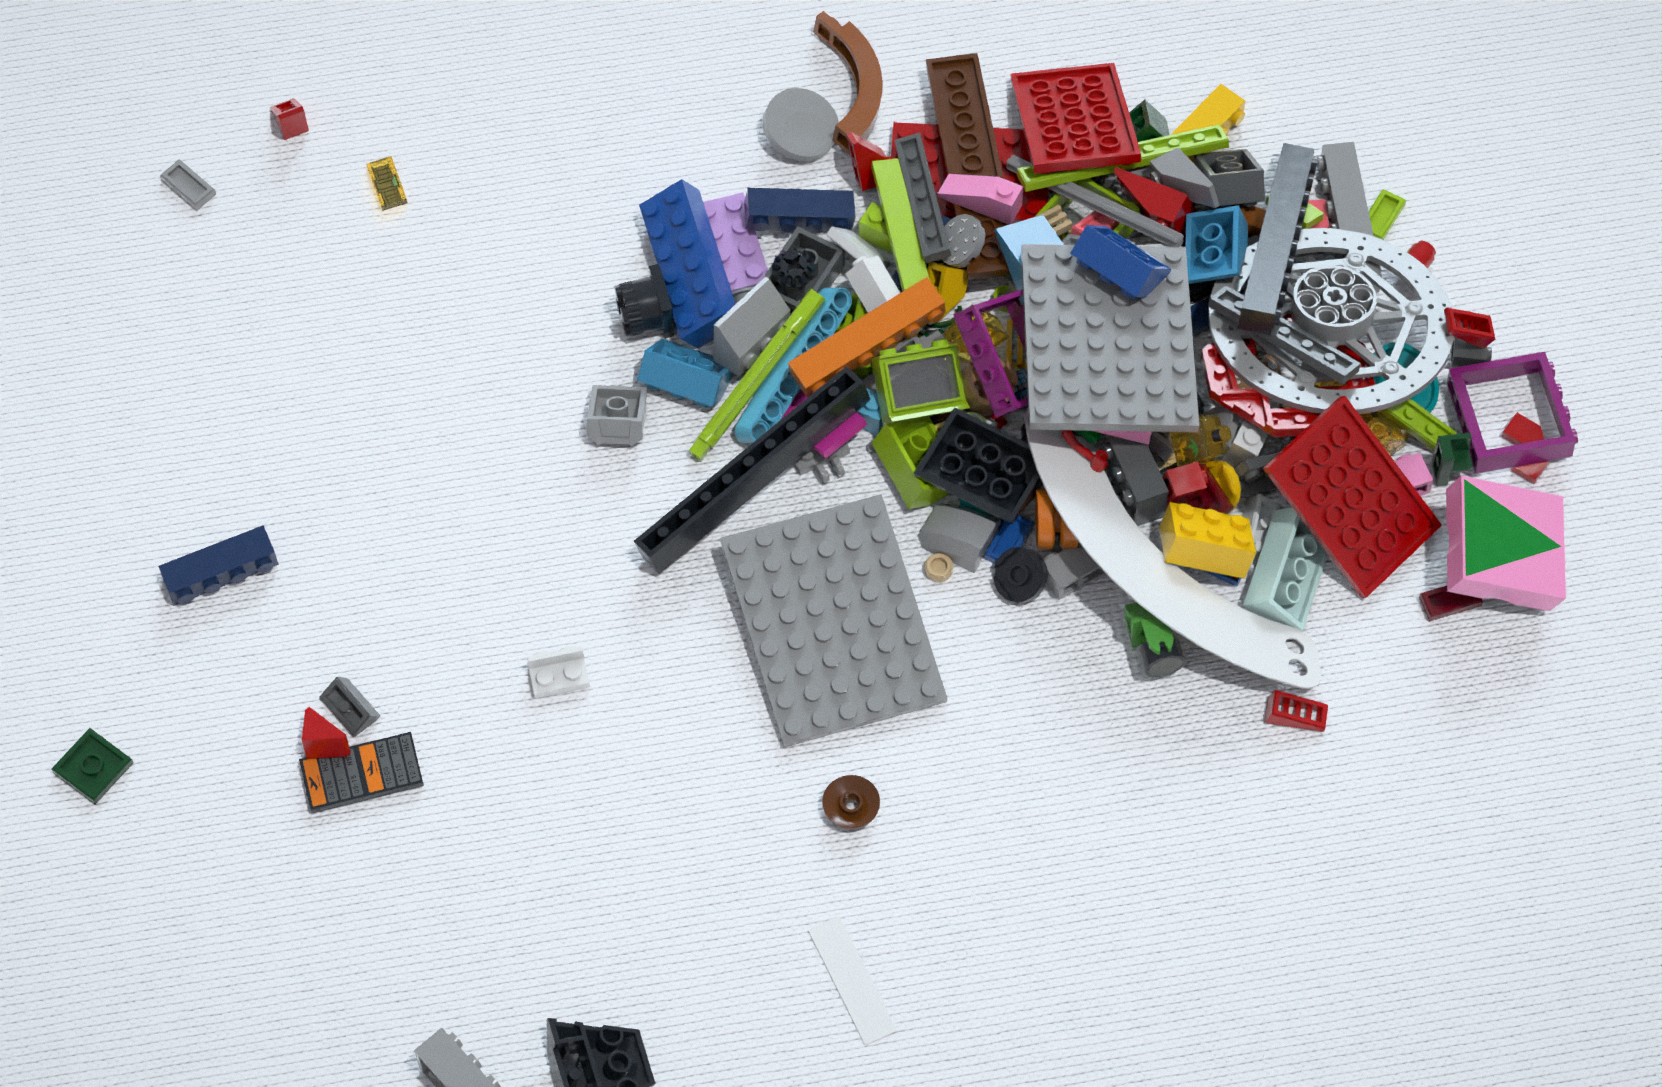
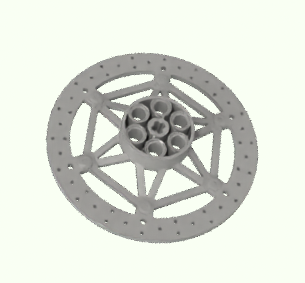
[1208,228,1454,414]

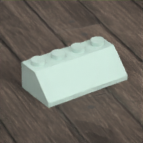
[1243,508,1328,631]

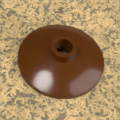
[822,775,880,829]

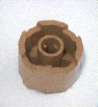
[961,358,1018,416]

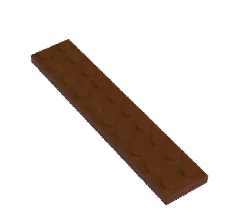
[926,53,1013,280]

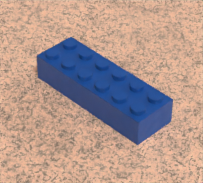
[639,179,736,349]

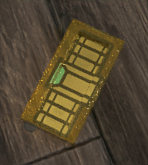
[366,156,408,211]

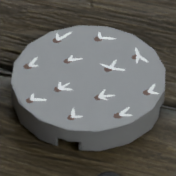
[941,214,985,268]

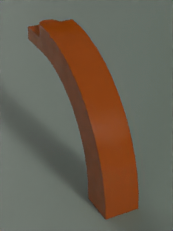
[813,11,883,155]

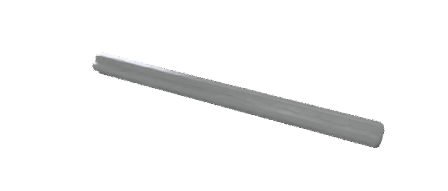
[1006,155,1183,247]

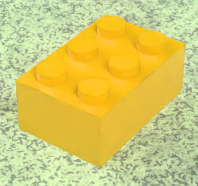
[1159,502,1256,579]

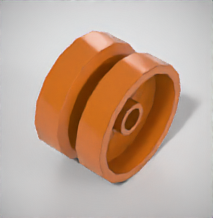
[1035,489,1078,551]

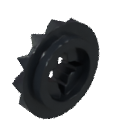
[772,247,816,288]

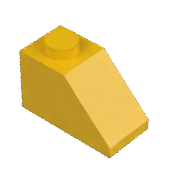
[927,262,968,321]

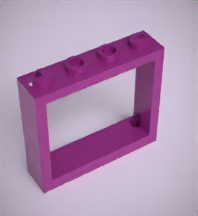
[953,289,1028,418]
[1447,352,1578,474]

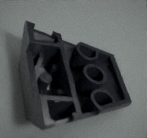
[546,1018,656,1087]

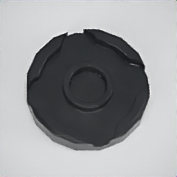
[993,547,1048,603]

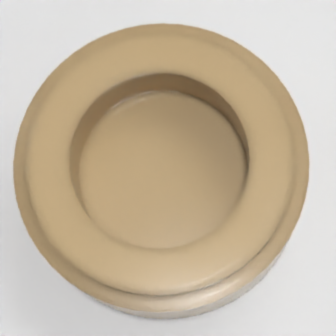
[925,553,953,583]

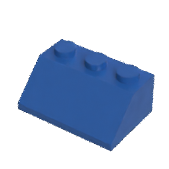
[1070,225,1172,299]

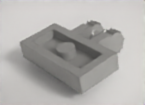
[794,443,850,484]

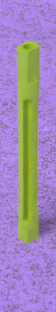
[689,289,825,461]

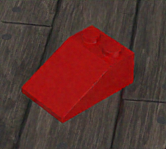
[1114,167,1195,242]

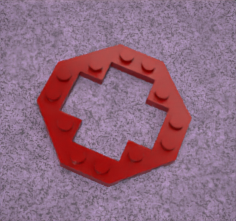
[1201,307,1375,437]

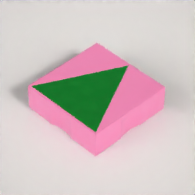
[1446,476,1566,611]

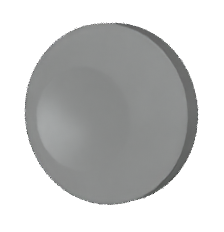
[763,88,839,161]

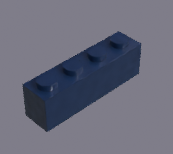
[744,187,856,233]
[158,525,279,605]

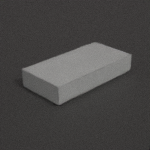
[160,159,216,211]

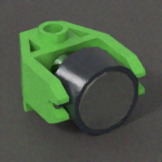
[1124,602,1186,677]

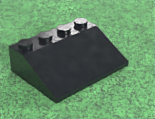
[914,407,1043,524]

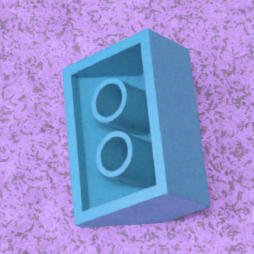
[637,338,734,408]

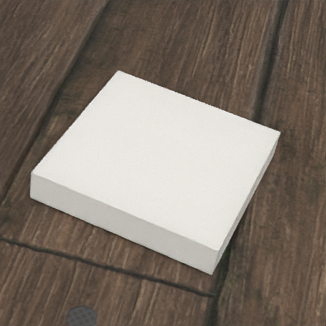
[827,227,892,269]

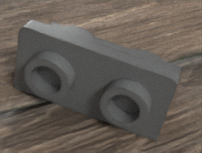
[1234,452,1280,498]

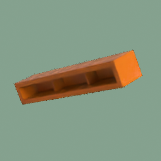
[788,277,946,398]

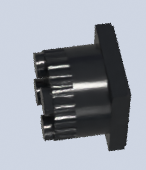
[614,264,675,339]

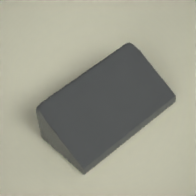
[319,676,380,736]

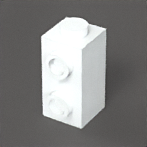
[845,256,900,313]
[1221,421,1268,468]

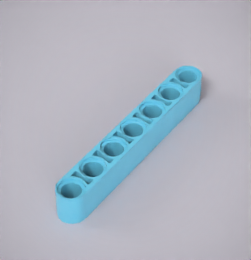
[735,288,852,444]

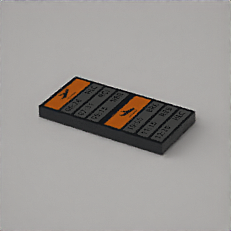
[299,732,424,814]

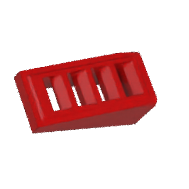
[1444,307,1496,348]
[1264,690,1328,732]

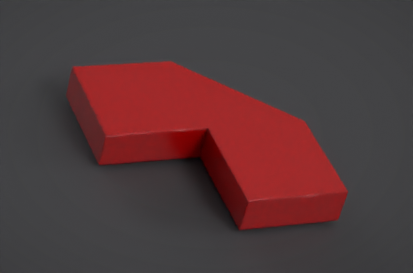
[1502,412,1550,484]

